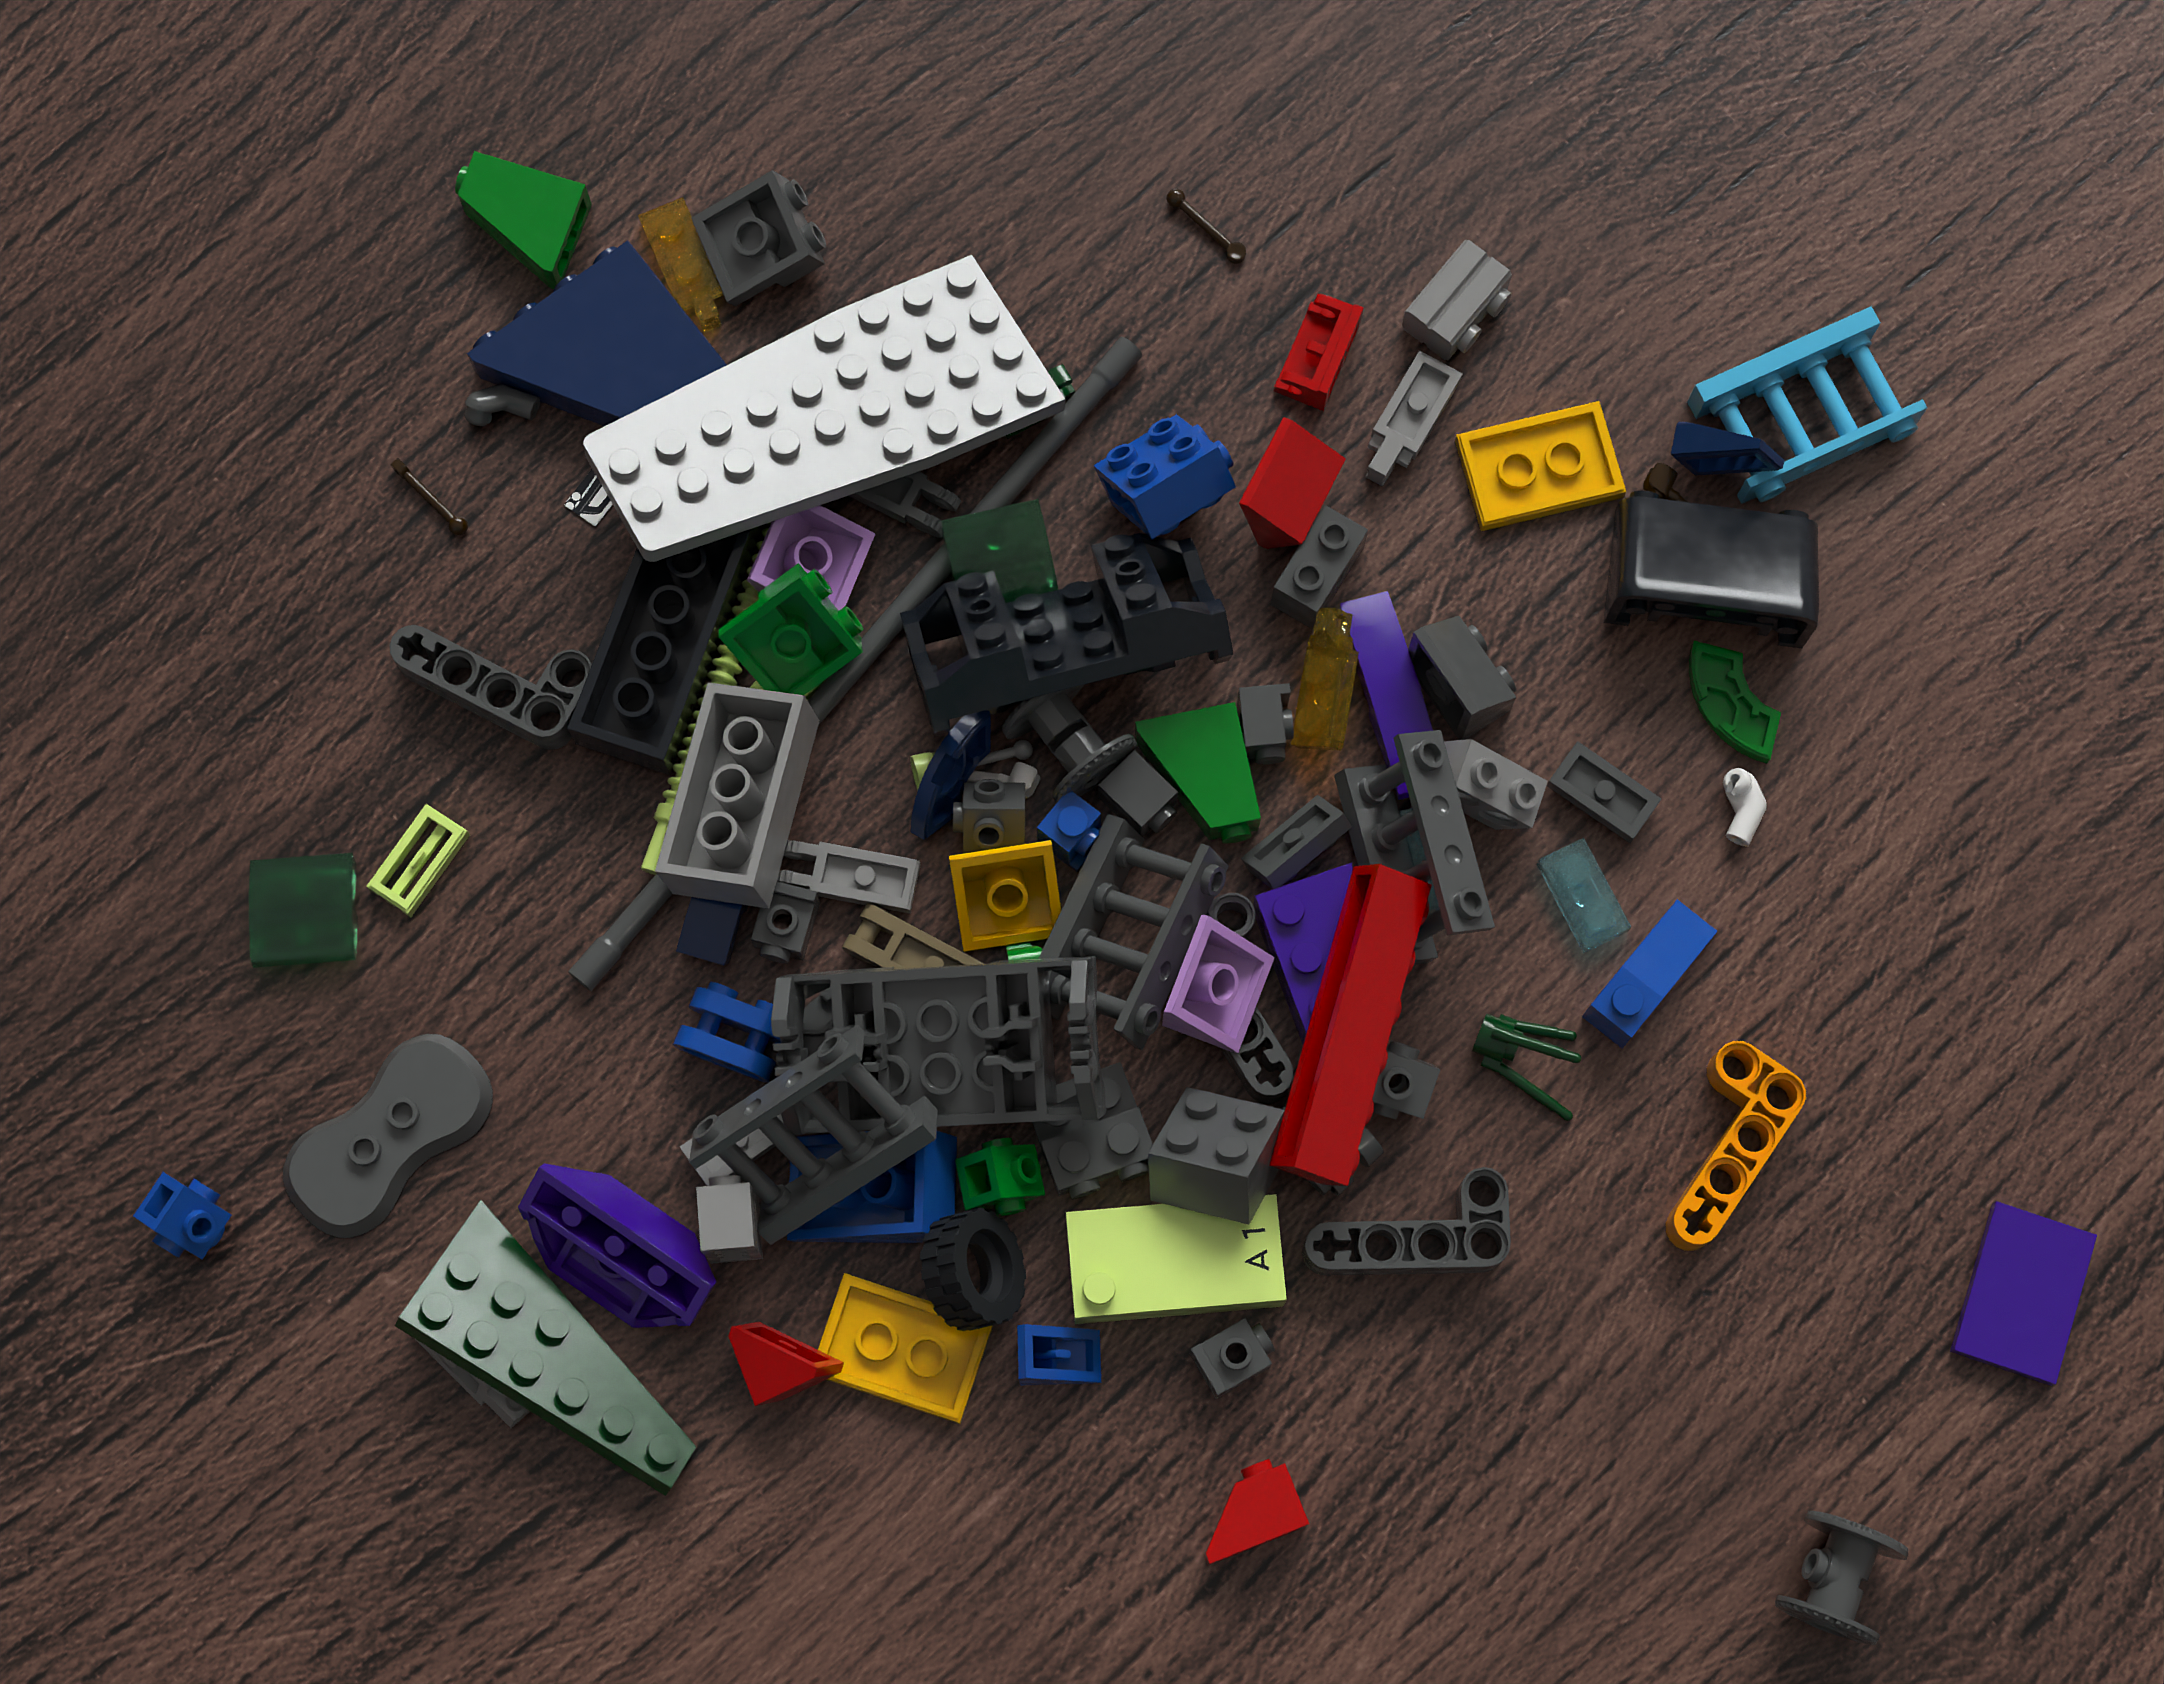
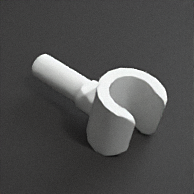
[967,762,1040,798]

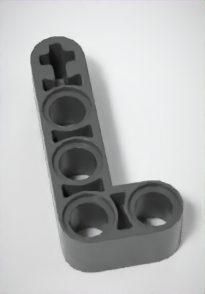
[389,625,592,750]
[1177,893,1294,1104]
[1302,1167,1511,1276]

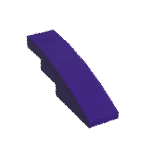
[1340,591,1433,800]

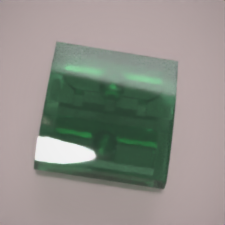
[940,499,1059,603]
[249,853,358,968]

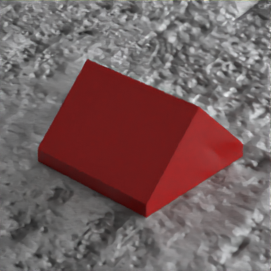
[1239,417,1346,549]

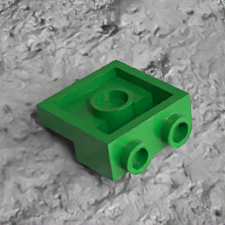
[719,563,864,695]

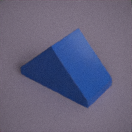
[1017,1324,1101,1386]

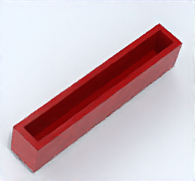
[1269,864,1432,1186]

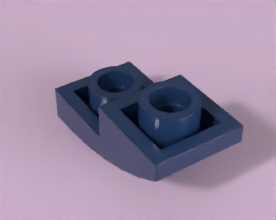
[676,897,748,966]

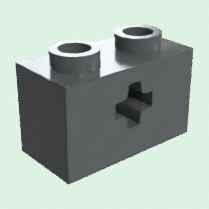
[1270,505,1368,630]

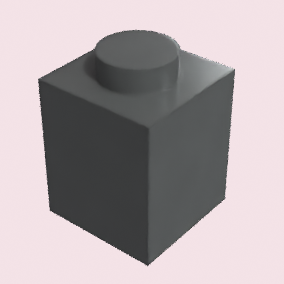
[1098,750,1178,837]

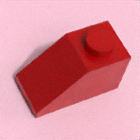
[1204,1459,1309,1566]

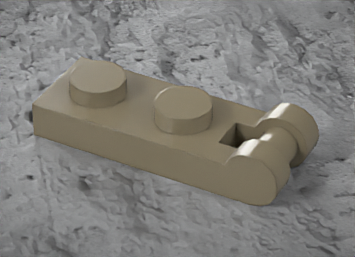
[842,903,984,969]

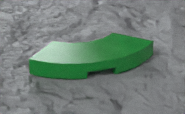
[1689,641,1781,764]

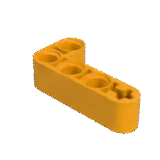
[1666,1041,1806,1251]

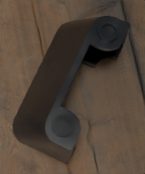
[1603,491,1819,649]

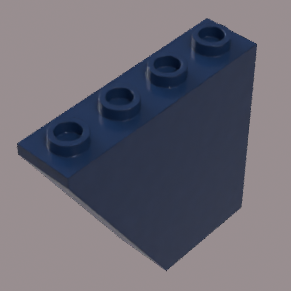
[467,240,727,426]

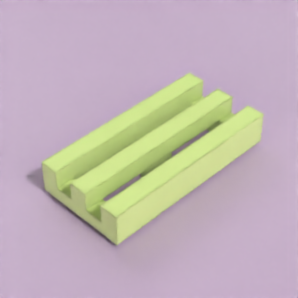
[366,804,470,917]

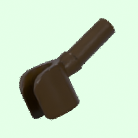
[1643,463,1688,502]

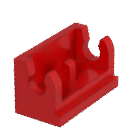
[1274,294,1364,411]

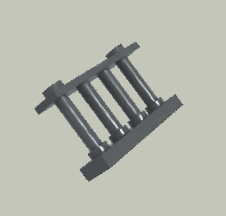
[1334,730,1495,965]
[1039,814,1229,1050]
[689,1024,938,1245]

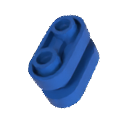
[673,982,781,1082]

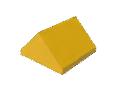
[949,840,1061,952]

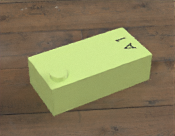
[1066,1194,1287,1324]

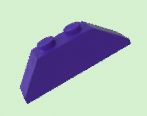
[518,1163,716,1328]

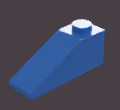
[1582,899,1717,1049]

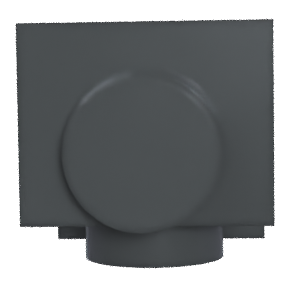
[1237,683,1294,765]
[751,881,820,964]
[1189,1318,1275,1399]

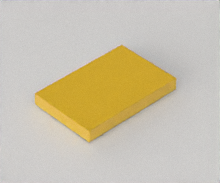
[1455,401,1626,531]
[818,1273,993,1424]

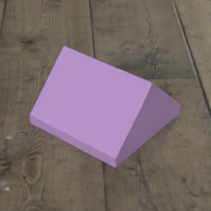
[747,505,875,610]
[1162,915,1275,1053]

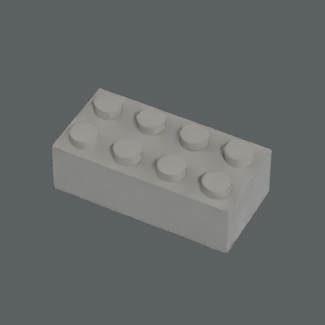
[655,682,820,909]

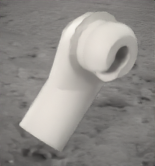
[1723,768,1767,847]

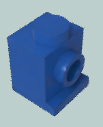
[1037,791,1102,872]

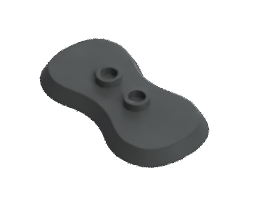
[283,1034,493,1238]

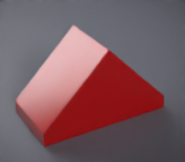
[728,1322,844,1406]

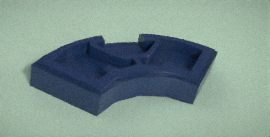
[910,710,991,840]

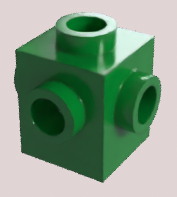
[955,1138,1045,1217]

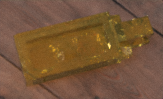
[638,197,723,332]
[1291,608,1359,751]

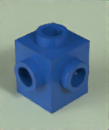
[133,1172,232,1259]

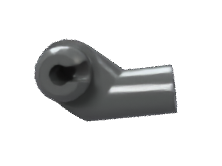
[464,384,540,426]

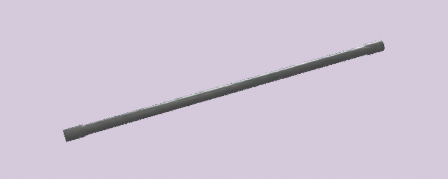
[568,337,1142,992]

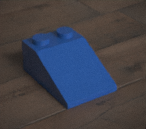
[787,1131,957,1243]

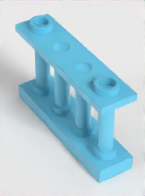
[1687,306,1928,504]

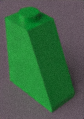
[455,151,592,289]
[1135,702,1261,844]

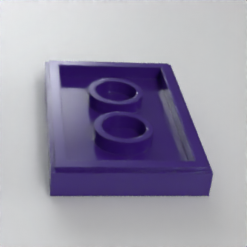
[1950,1201,2097,1386]

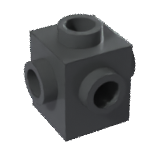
[953,779,1026,853]
[1372,1040,1440,1119]

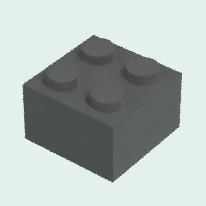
[1148,1087,1285,1225]

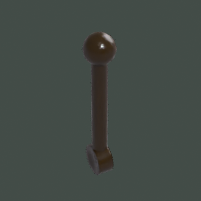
[1166,189,1246,264]
[390,458,468,535]

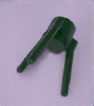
[1472,1013,1581,1121]

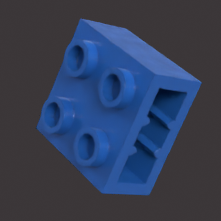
[1093,414,1236,539]

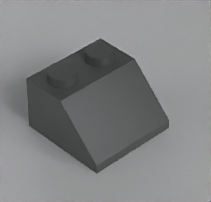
[1408,616,1516,740]

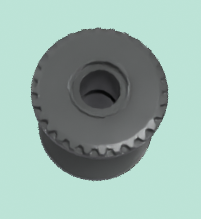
[1002,685,1137,802]
[1775,1511,1909,1645]

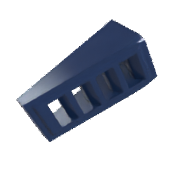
[1671,421,1784,476]

